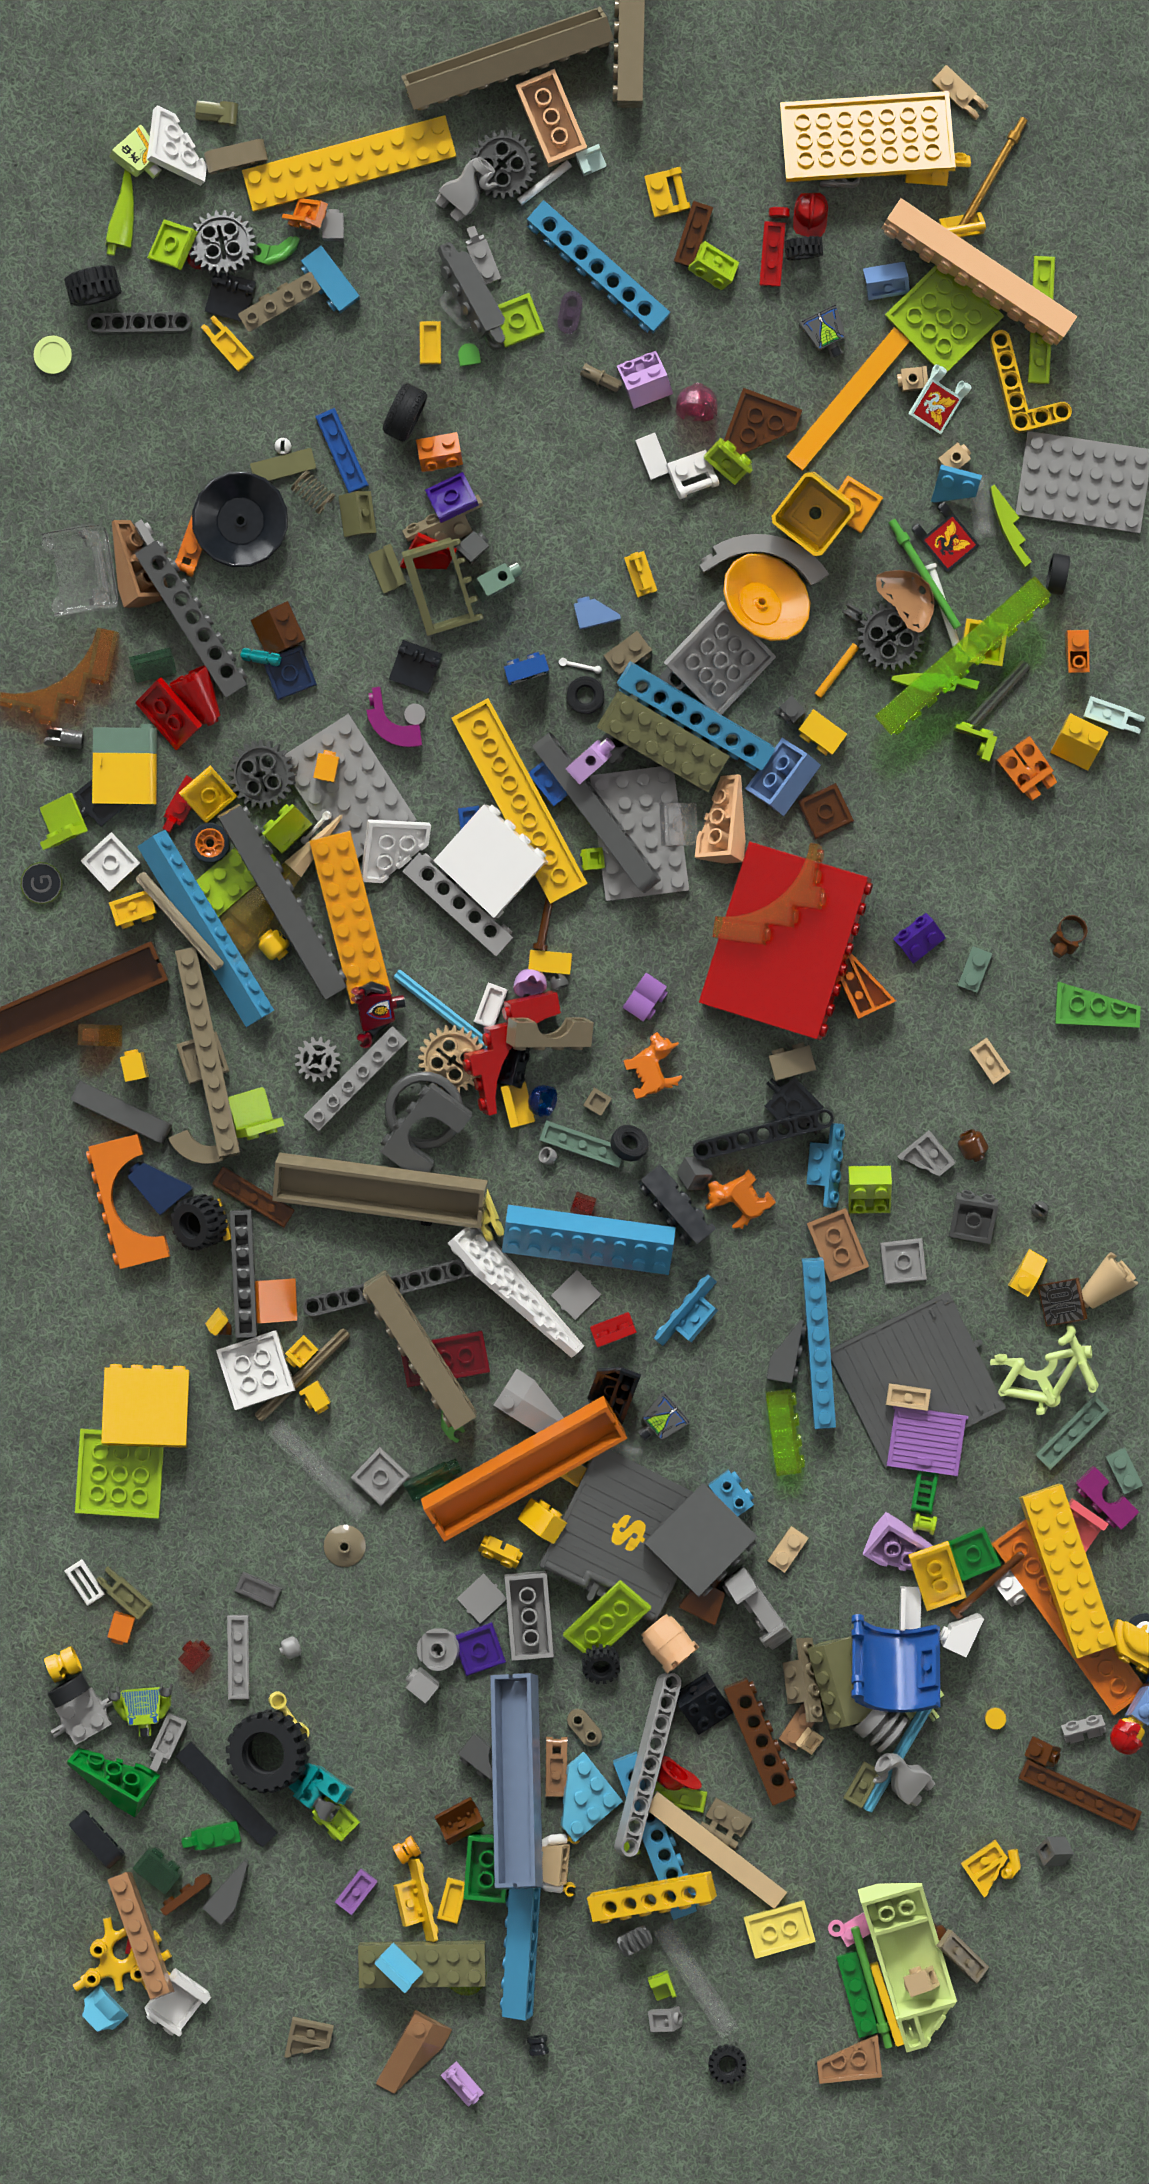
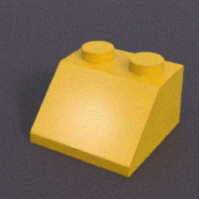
[1050,713,1108,771]

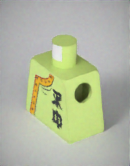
[109,125,162,179]

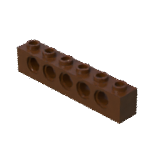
[724,1677,798,1806]

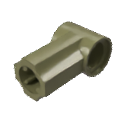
[195,101,239,126]

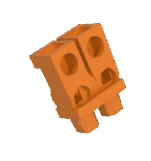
[995,736,1057,801]

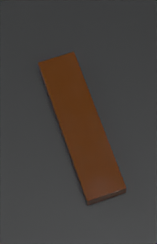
[213,1166,295,1228]

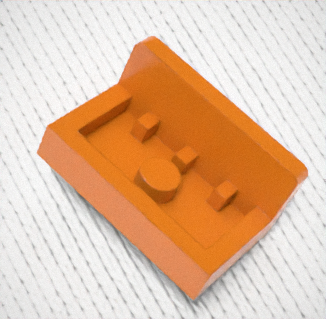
[282,198,328,230]
[416,432,463,472]

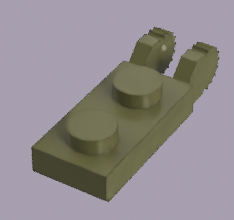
[96,1566,153,1620]

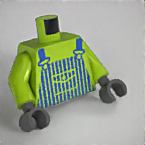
[107,1683,173,1737]

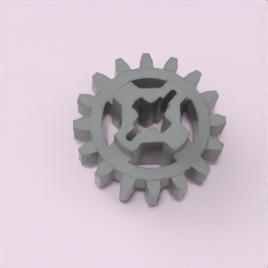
[295,1037,340,1082]

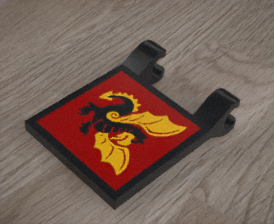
[911,502,979,572]

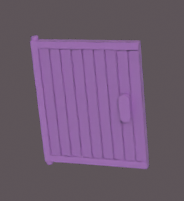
[887,1406,968,1476]

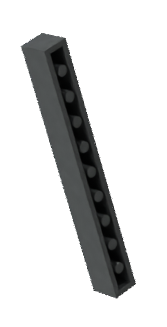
[217,804,347,1000]

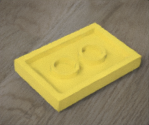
[744,1900,816,1959]

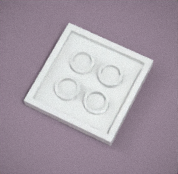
[216,1330,296,1410]

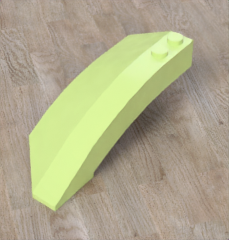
[858,1883,957,2052]

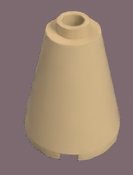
[1082,1252,1138,1309]

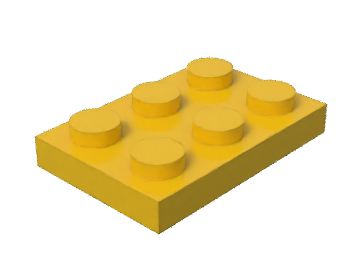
[908,1541,967,1611]

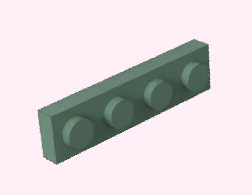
[540,1120,622,1167]
[1035,1395,1110,1470]

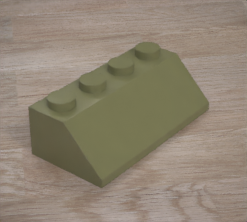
[807,1636,872,1729]

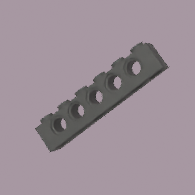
[230,1209,258,1338]

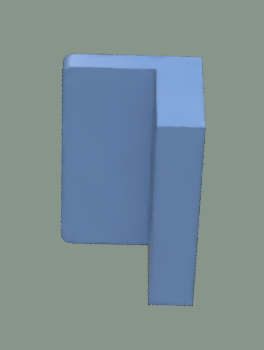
[863,262,910,300]

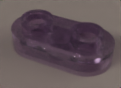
[557,291,583,334]

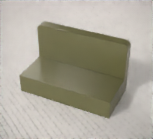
[339,491,376,537]
[368,544,407,593]

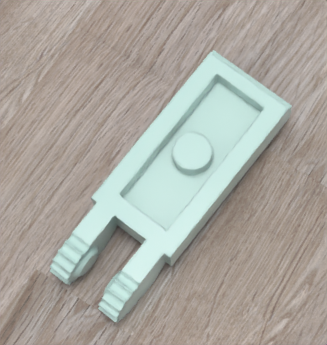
[1083,696,1145,734]

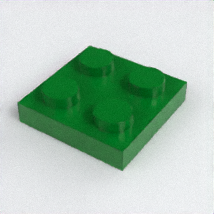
[948,1526,1001,1582]

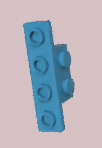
[806,1123,845,1208]
[654,1275,718,1346]

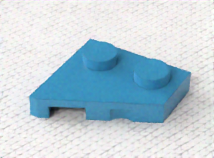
[931,465,982,502]

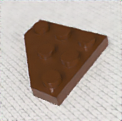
[724,388,802,455]

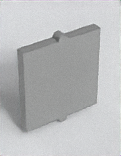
[551,1270,601,1320]
[457,1573,506,1624]

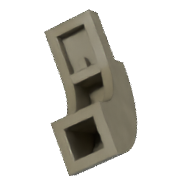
[168,1129,241,1164]

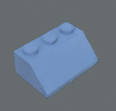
[745,738,821,816]

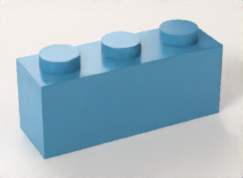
[301,246,360,314]

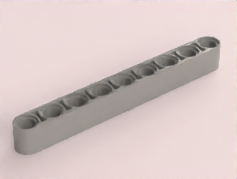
[614,1673,681,1857]

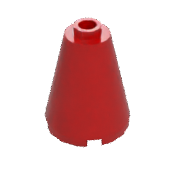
[169,665,221,726]

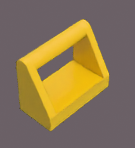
[939,212,986,238]

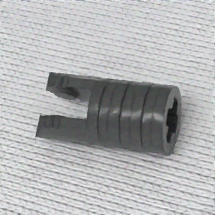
[43,726,84,750]

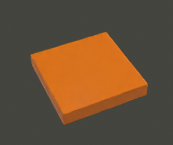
[255,1278,297,1323]

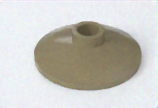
[324,1525,366,1567]

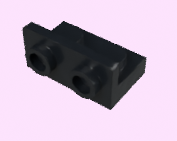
[497,1047,530,1089]

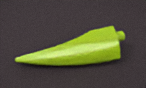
[105,169,134,256]

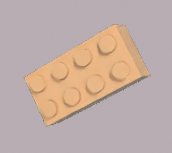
[516,69,587,168]

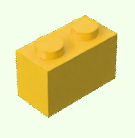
[798,709,847,756]
[120,1049,149,1082]
[518,1498,567,1544]

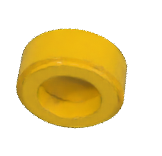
[985,1707,1006,1729]

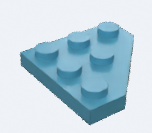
[560,1752,623,1842]

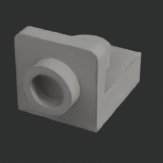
[648,2006,683,2032]

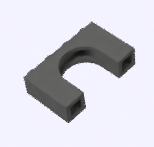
[380,1082,472,1172]

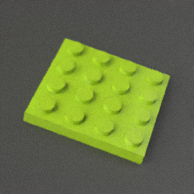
[885,265,1004,372]
[75,1428,164,1519]

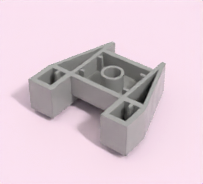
[722,1565,793,1650]

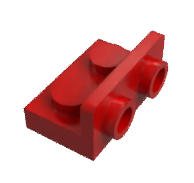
[590,1312,637,1348]

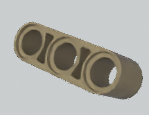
[204,139,268,174]

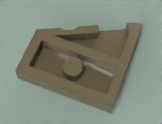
[284,2017,334,2058]

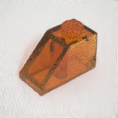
[78,1024,123,1046]

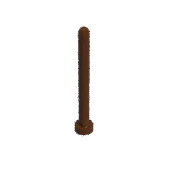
[533,897,553,951]
[950,1551,1025,1620]

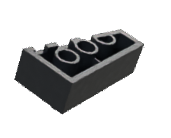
[638,1164,717,1247]

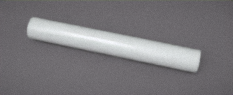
[517,160,572,205]

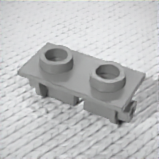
[1061,1715,1106,1744]

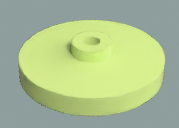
[34,336,72,374]

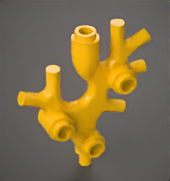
[73,1917,172,1992]

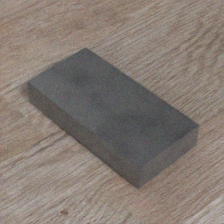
[235,1571,282,1608]

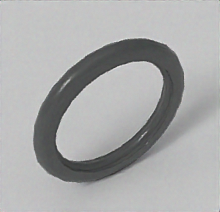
[385,1072,464,1149]

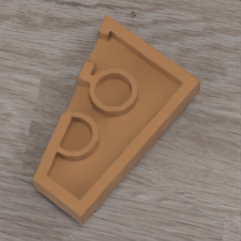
[817,2034,882,2084]

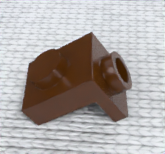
[1025,1736,1061,1767]

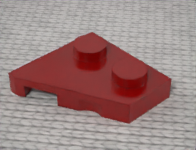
[400,532,456,569]

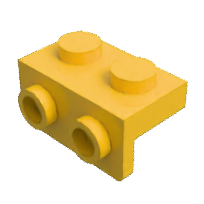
[109,890,157,929]

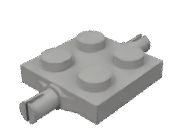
[51,1687,113,1745]

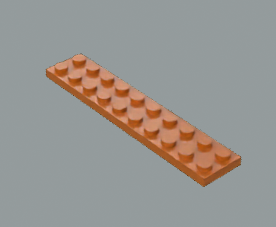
[992,1519,1143,1715]

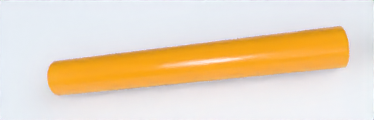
[815,643,859,698]

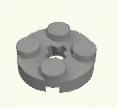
[417,1628,459,1671]

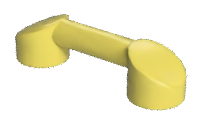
[268,1691,309,1737]

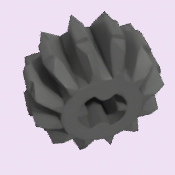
[616,1925,653,1957]

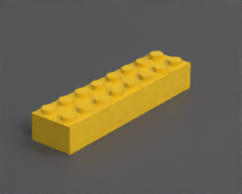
[1019,1484,1117,1658]

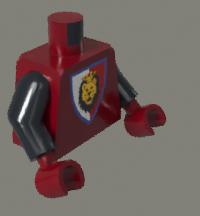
[351,981,406,1048]

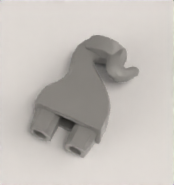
[435,157,498,221]
[873,1753,935,1806]

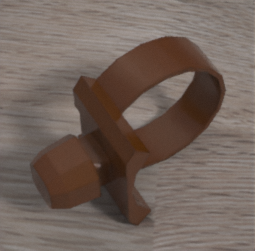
[1049,915,1088,958]

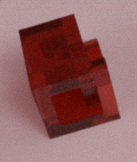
[570,1191,597,1216]

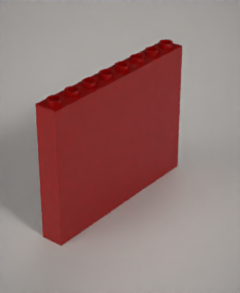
[699,841,873,1041]

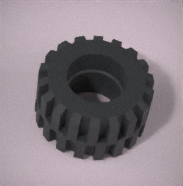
[64,265,122,306]
[171,1194,228,1251]

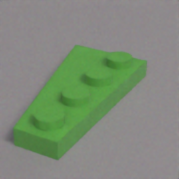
[1055,981,1141,1028]

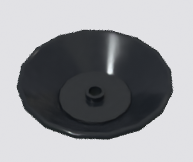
[192,471,288,567]

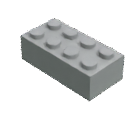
[505,1570,554,1661]

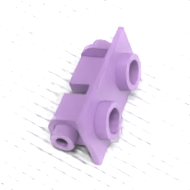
[441,2061,484,2107]

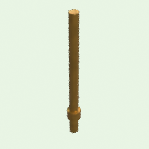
[959,117,1028,225]

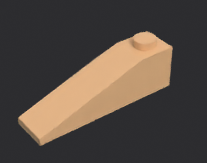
[695,774,746,864]

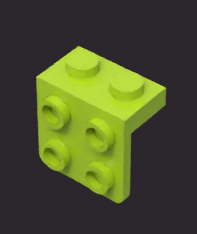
[228,1087,284,1140]

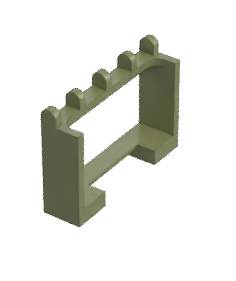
[402,538,483,636]

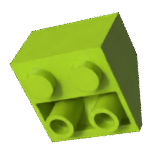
[848,1166,892,1214]

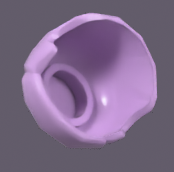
[513,969,547,997]

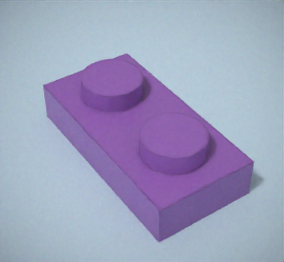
[335,1868,377,1915]

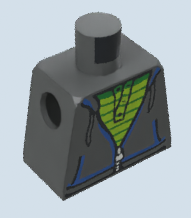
[799,304,846,359]
[638,1391,690,1441]

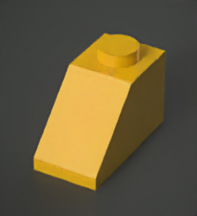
[1008,1249,1047,1297]

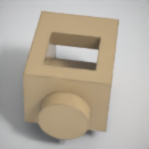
[897,366,928,392]

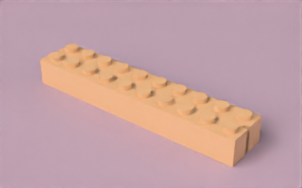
[881,198,1077,346]

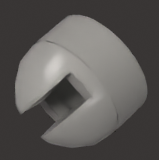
[539,1147,557,1165]

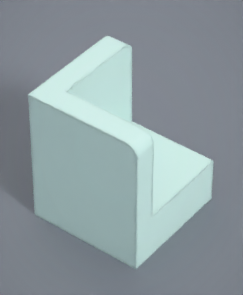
[575,144,606,176]

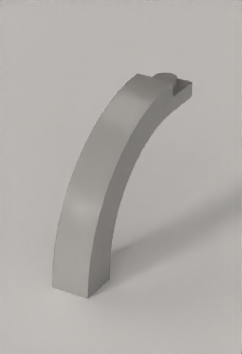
[699,534,829,587]

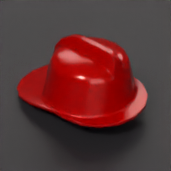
[793,193,828,237]
[657,1756,702,1791]

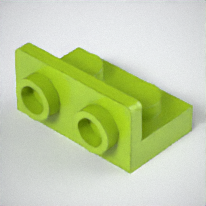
[688,241,739,290]

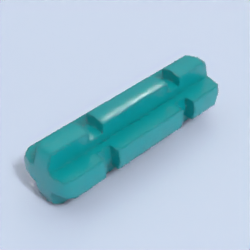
[240,648,281,666]

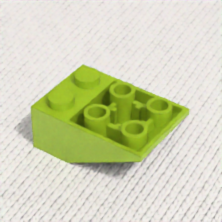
[262,804,313,854]

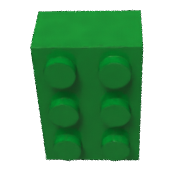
[463,1833,509,1903]

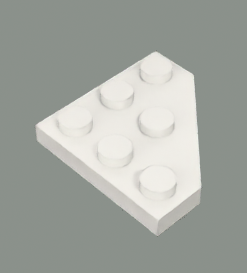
[147,105,207,186]
[361,820,431,883]

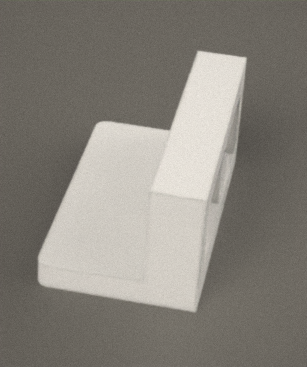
[899,1586,921,1631]

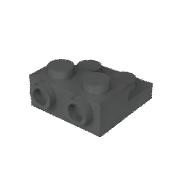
[949,1190,998,1244]

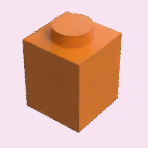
[107,1611,135,1645]

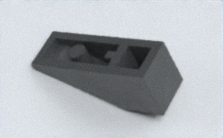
[202,1858,248,1924]

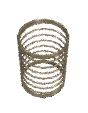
[291,470,335,514]

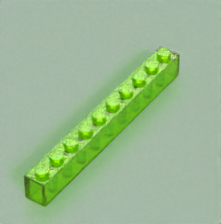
[874,576,1051,736]

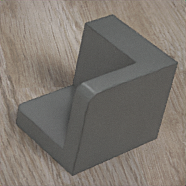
[677,1157,713,1190]
[1036,1837,1074,1866]

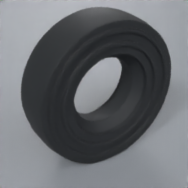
[567,676,604,714]
[610,1125,649,1162]

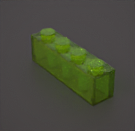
[765,1388,805,1476]

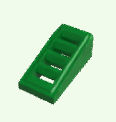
[910,1470,939,1515]

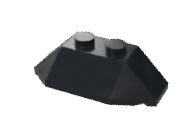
[587,1367,641,1424]

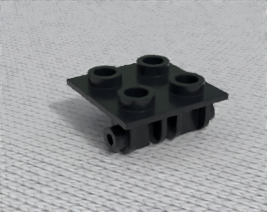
[204,271,256,322]
[389,640,442,693]

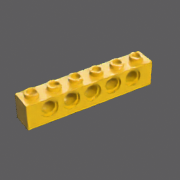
[587,1871,717,1924]

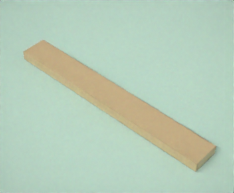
[649,1791,787,1909]

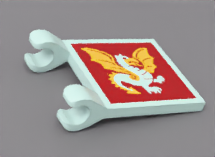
[908,364,971,434]

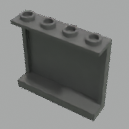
[644,1483,758,1597]

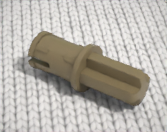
[580,363,622,392]

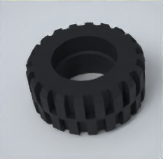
[226,1710,310,1794]

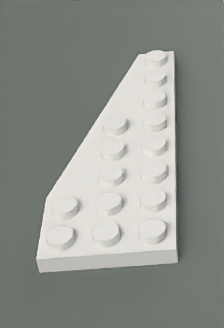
[448,1227,584,1358]

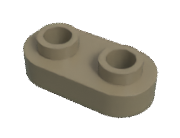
[567,1708,602,1746]

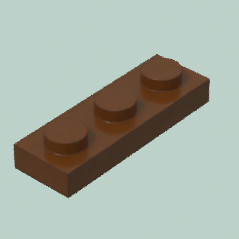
[674,201,713,267]

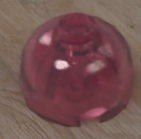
[675,383,718,422]

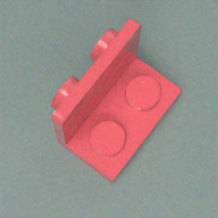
[1069,1498,1109,1552]

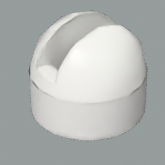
[275,438,292,455]

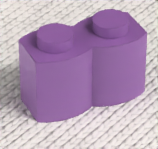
[622,973,668,1022]

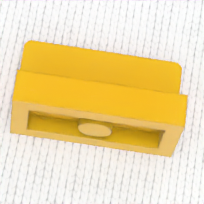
[501,1081,535,1128]

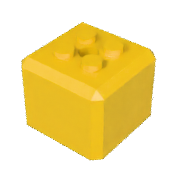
[772,472,857,556]

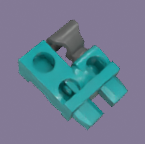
[289,1763,354,1822]

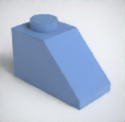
[574,596,621,630]

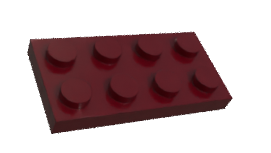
[401,1330,490,1388]

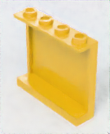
[101,1364,190,1448]

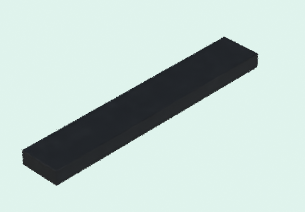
[176,1741,278,1847]

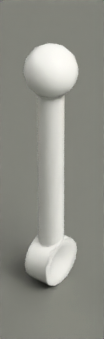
[559,658,602,674]
[301,811,331,844]

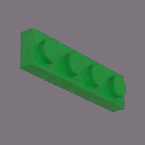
[836,1951,878,2038]

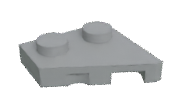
[897,1130,956,1176]

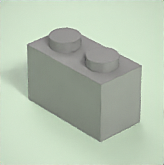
[405,1667,440,1704]

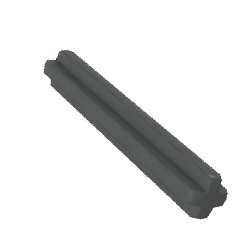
[967,660,1030,728]

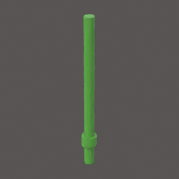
[889,519,961,630]
[851,1926,893,2048]

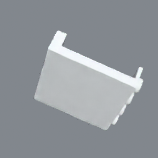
[433,805,549,918]

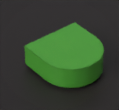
[458,343,481,367]

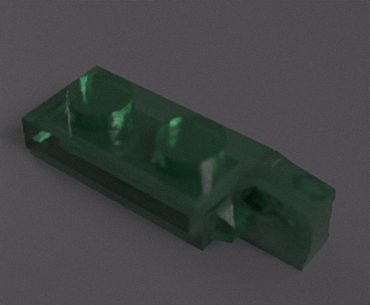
[403,1458,462,1502]

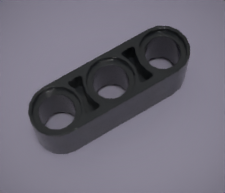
[69,1810,125,1869]

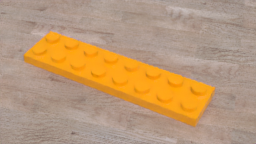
[309,830,392,1004]

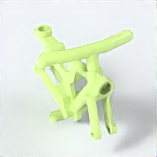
[990,1323,1099,1415]

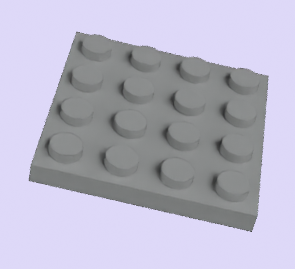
[663,601,776,715]

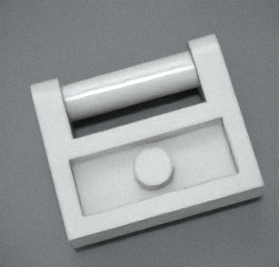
[666,450,719,499]

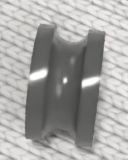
[842,603,863,622]

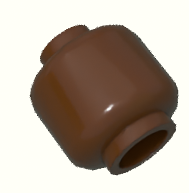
[957,1129,988,1162]

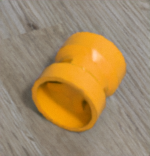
[393,1836,421,1864]

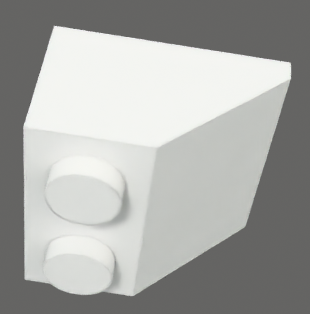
[940,1613,984,1657]

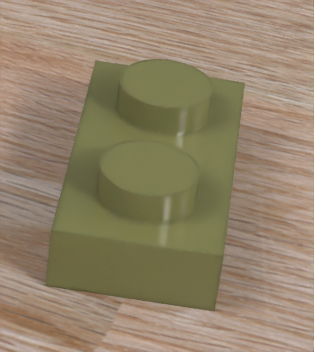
[843,1761,879,1808]

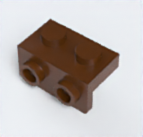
[434,1797,486,1845]

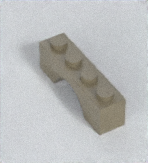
[506,1017,594,1050]

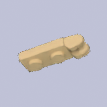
[932,65,988,120]

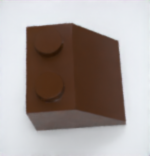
[251,601,306,654]

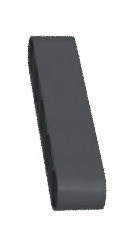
[87,312,192,335]
[71,1080,172,1144]

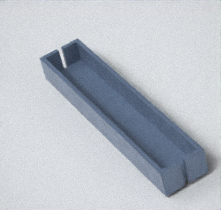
[490,1673,543,1890]

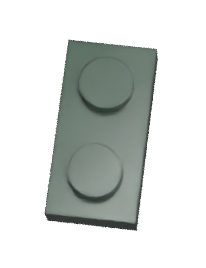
[957,946,992,993]
[1105,1447,1143,1495]

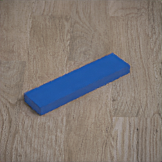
[315,408,369,493]

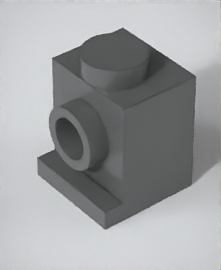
[776,696,806,727]

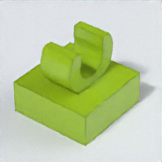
[580,847,605,871]

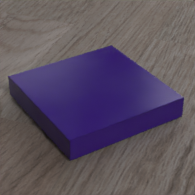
[425,472,479,523]
[456,1622,506,1676]

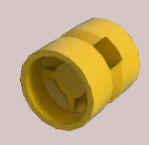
[44,1646,82,1683]

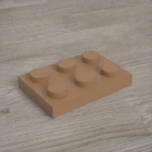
[807,1208,869,1282]

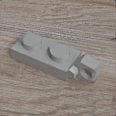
[466,226,501,285]
[134,519,171,569]
[149,1712,187,1772]

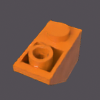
[1065,630,1090,673]

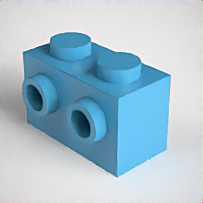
[708,1469,754,1516]

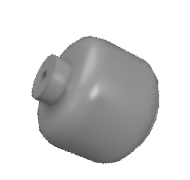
[279,1636,302,1659]

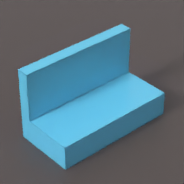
[374,1942,423,1993]

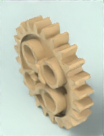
[418,1025,484,1093]

